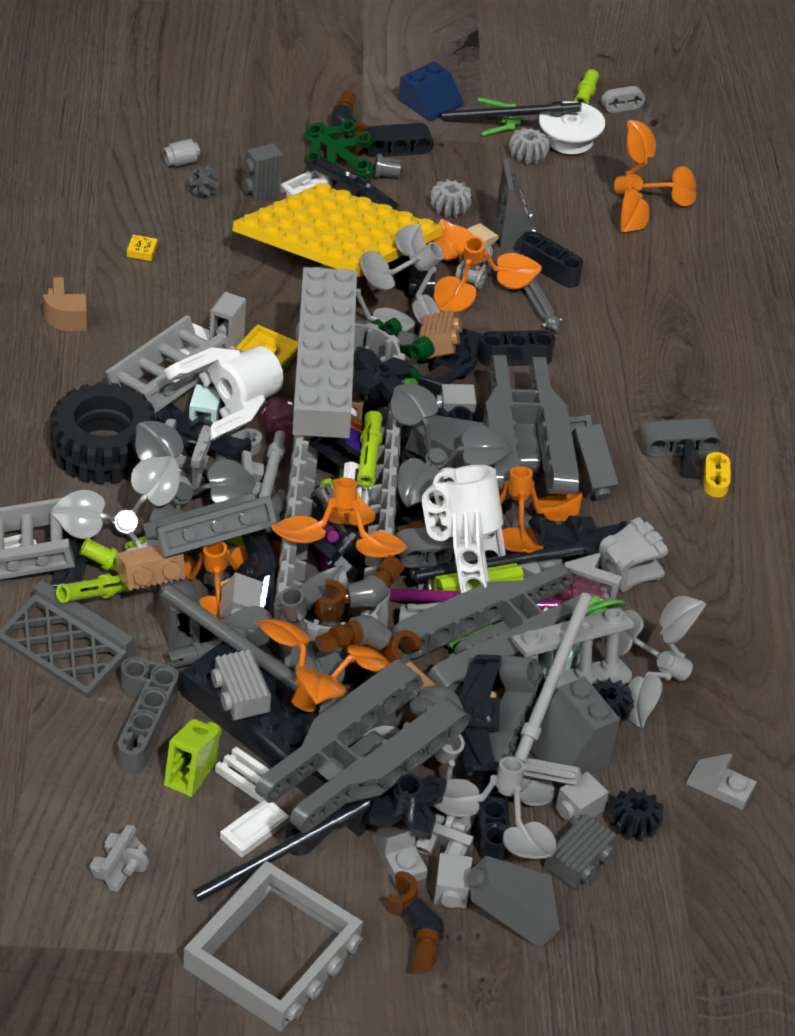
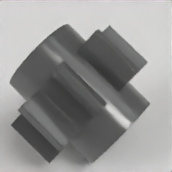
[189,166,220,197]

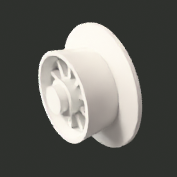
[539,101,605,154]

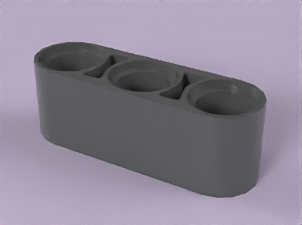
[640,418,722,457]
[395,527,478,568]

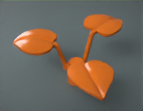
[614,120,697,232]
[433,219,542,313]
[499,466,582,553]
[271,478,407,557]
[183,541,281,629]
[255,619,390,712]

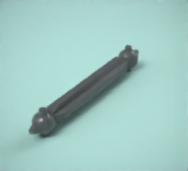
[508,250,563,332]

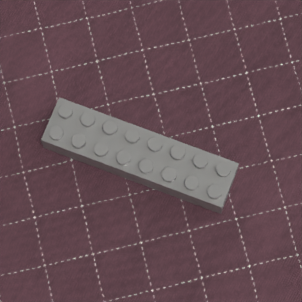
[293,267,357,438]

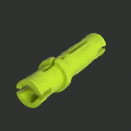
[357,411,383,487]
[56,574,131,603]

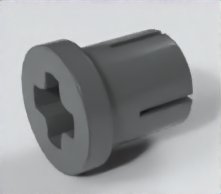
[373,153,401,179]

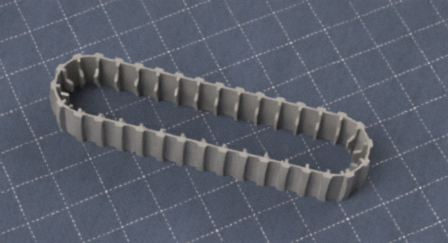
[273,323,405,682]

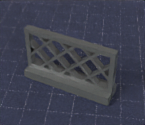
[0,580,137,698]

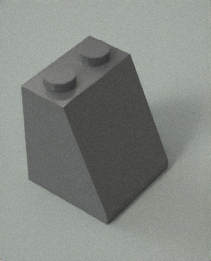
[530,677,620,789]

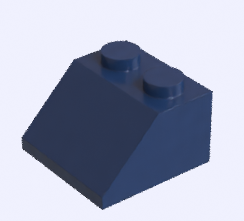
[398,61,463,122]

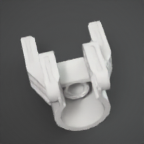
[163,345,283,442]
[422,465,506,593]

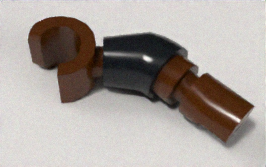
[331,90,370,153]
[386,871,444,974]

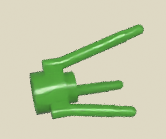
[477,98,521,136]

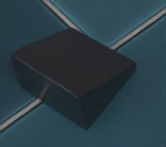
[680,439,701,480]

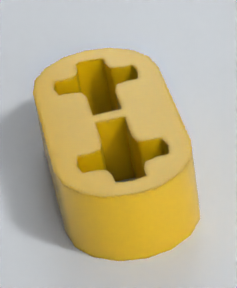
[703,452,730,497]

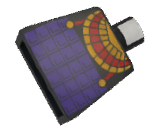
[310,408,364,469]

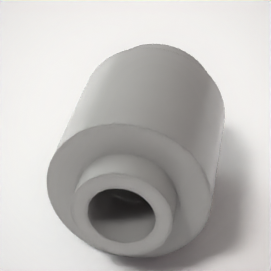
[163,138,200,168]

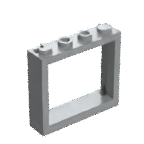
[183,861,363,1032]

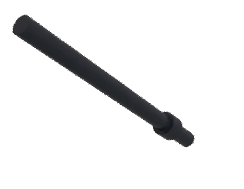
[442,101,582,121]
[414,543,584,582]
[193,798,371,902]

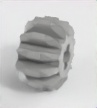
[509,127,550,164]
[430,179,472,218]

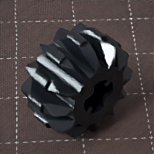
[592,677,634,728]
[610,787,663,842]

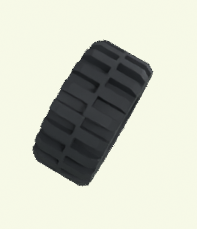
[50,382,157,485]

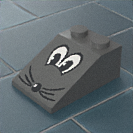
[495,159,536,249]

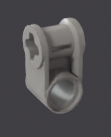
[455,244,493,290]

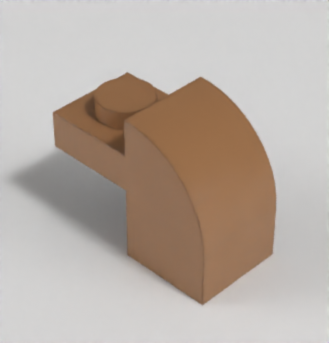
[43,277,87,331]

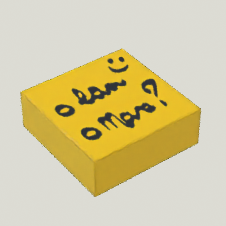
[127,235,158,261]

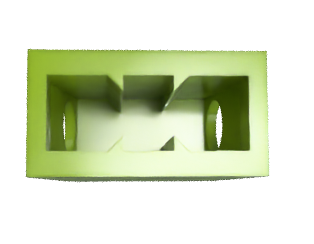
[164,719,222,797]

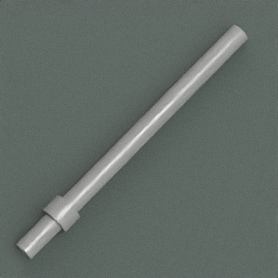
[259,430,286,498]
[514,593,593,763]

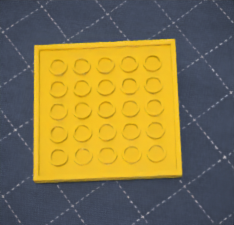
[232,183,443,277]

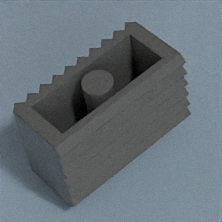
[242,143,282,201]
[544,814,616,889]

